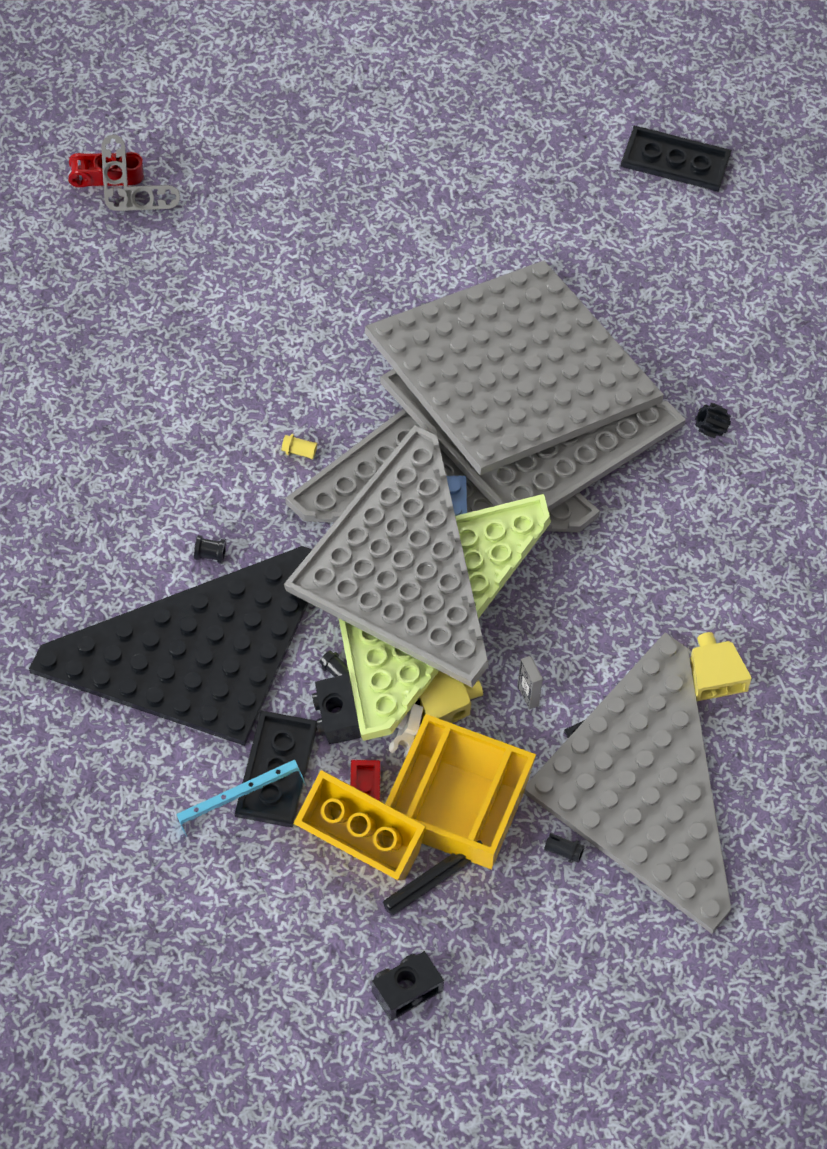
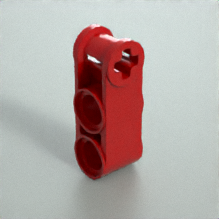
[68,152,144,187]

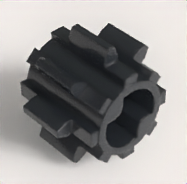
[695,402,731,439]

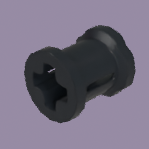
[194,535,227,564]

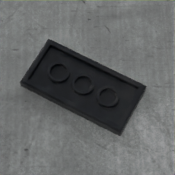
[620,125,732,192]
[235,710,318,828]

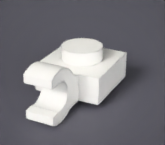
[389,704,423,758]

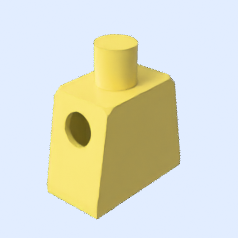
[690,632,752,701]
[419,671,483,723]

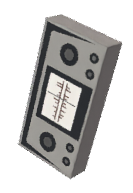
[517,656,543,710]

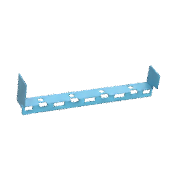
[176,759,306,837]

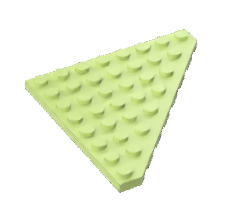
[339,494,551,741]

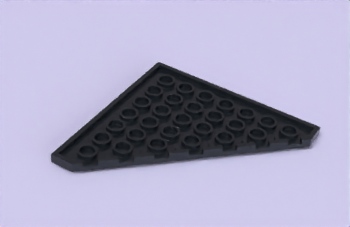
[29,546,312,746]

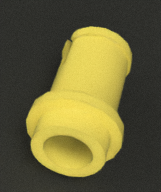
[281,434,318,460]

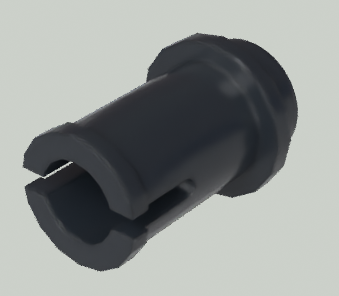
[319,650,349,677]
[544,833,585,863]

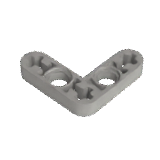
[101,135,180,211]

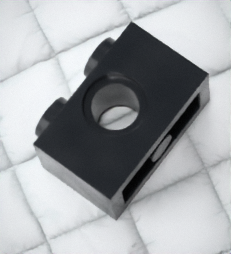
[312,673,362,744]
[371,951,444,1021]

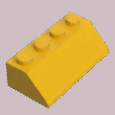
[293,770,426,880]

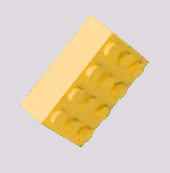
[385,714,536,870]

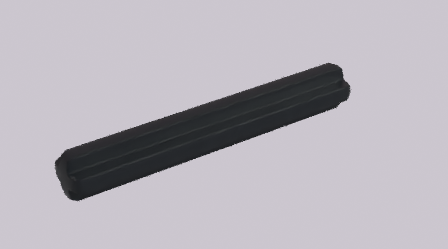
[383,840,483,915]

